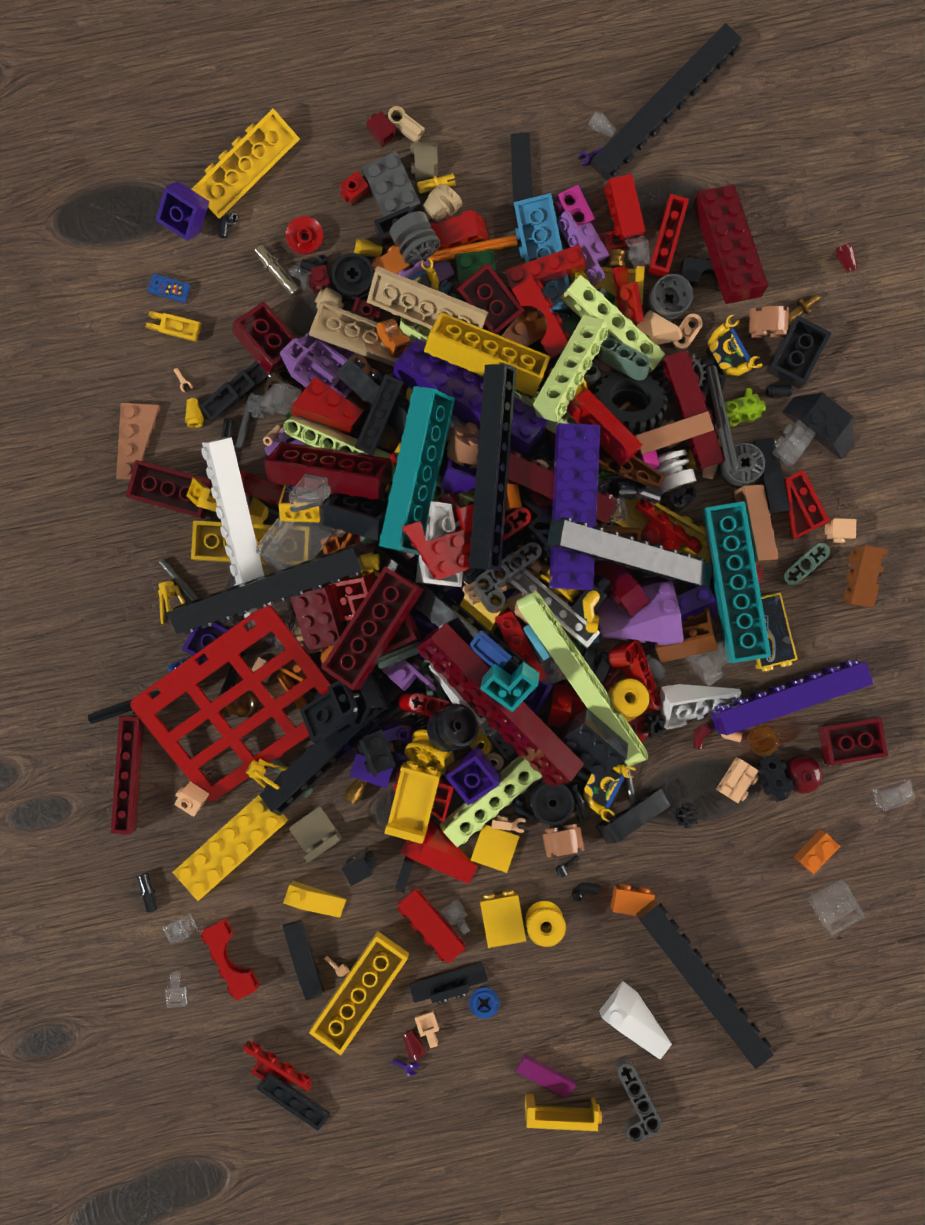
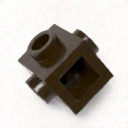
[264,366,297,400]

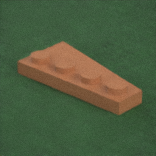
[116,403,161,480]

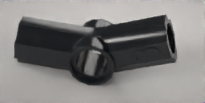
[608,479,662,504]

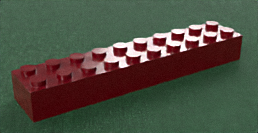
[416,622,584,786]

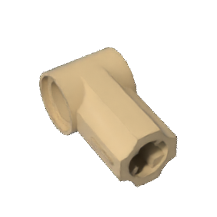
[388,106,425,142]

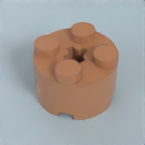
[749,306,789,339]
[446,422,480,468]
[542,824,585,857]

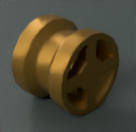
[606,249,626,268]

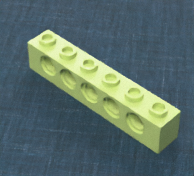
[560,275,665,374]
[533,315,608,422]
[439,756,542,847]

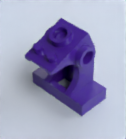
[370,722,414,750]

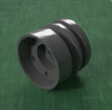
[389,211,441,264]
[646,274,693,322]
[718,443,765,487]

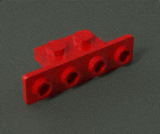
[612,267,644,339]
[636,499,703,554]
[495,610,546,681]
[243,1041,312,1091]

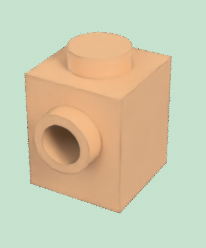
[825,518,856,543]
[174,782,209,817]

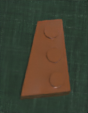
[499,306,547,347]
[844,545,889,608]
[655,607,718,663]

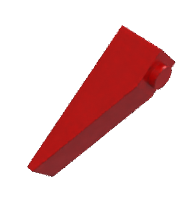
[400,820,478,884]

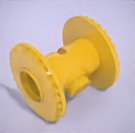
[607,679,649,722]
[525,901,566,947]

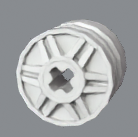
[656,449,697,494]

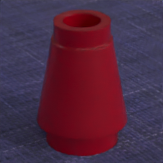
[835,242,858,273]
[402,1029,426,1061]

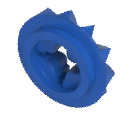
[469,987,500,1019]

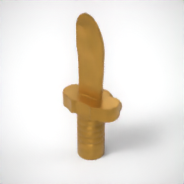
[789,294,820,321]

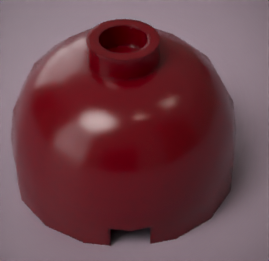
[784,755,823,794]

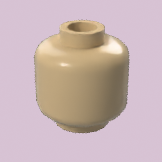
[314,287,344,309]

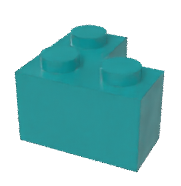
[480,662,540,712]

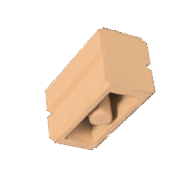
[716,757,759,803]

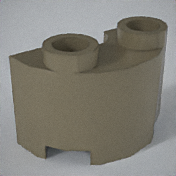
[410,142,438,181]

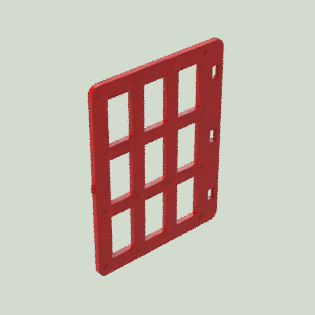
[130,605,331,802]

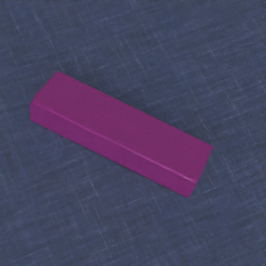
[515,1054,576,1099]

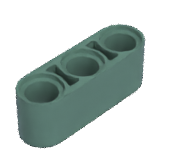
[598,336,650,380]

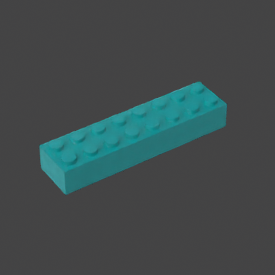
[379,386,455,555]
[701,501,771,663]

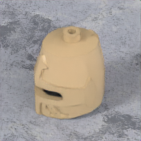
[422,183,462,223]

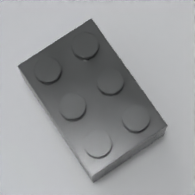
[362,151,421,217]

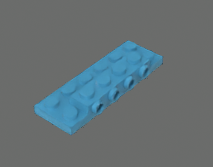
[514,193,570,313]

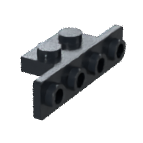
[409,962,488,1004]

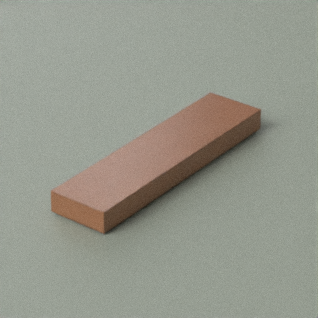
[635,411,714,455]

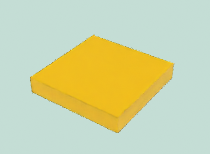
[471,824,520,873]

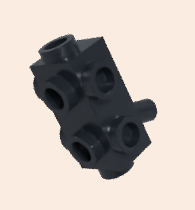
[757,754,793,802]

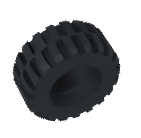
[593,370,667,436]

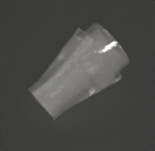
[588,111,617,138]

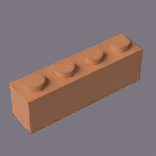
[734,485,778,565]

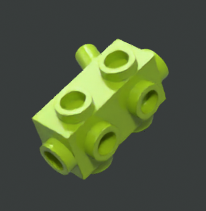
[724,388,766,427]

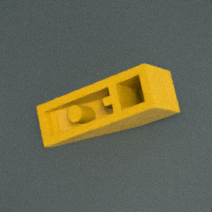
[283,880,346,918]

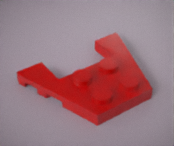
[401,504,474,580]

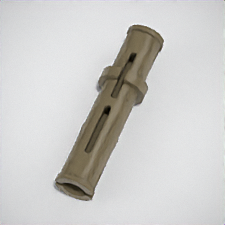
[253,245,300,297]

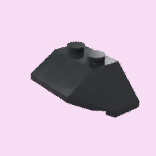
[781,393,854,459]

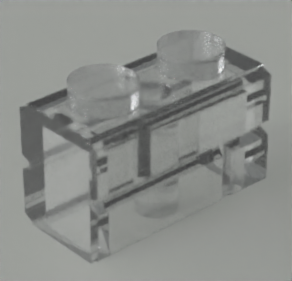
[772,420,816,467]

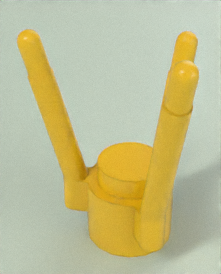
[158,581,186,624]
[246,759,288,790]

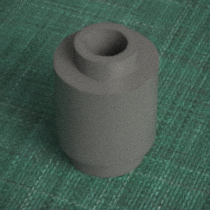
[645,652,666,682]

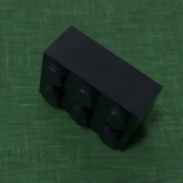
[765,315,831,389]
[323,493,389,541]
[558,708,628,778]

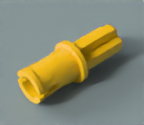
[417,173,456,193]

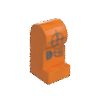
[376,319,411,357]

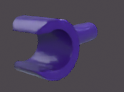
[578,147,602,167]
[392,1058,420,1076]

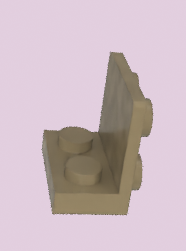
[289,806,342,863]

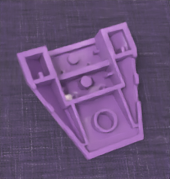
[280,332,365,398]
[596,576,684,645]

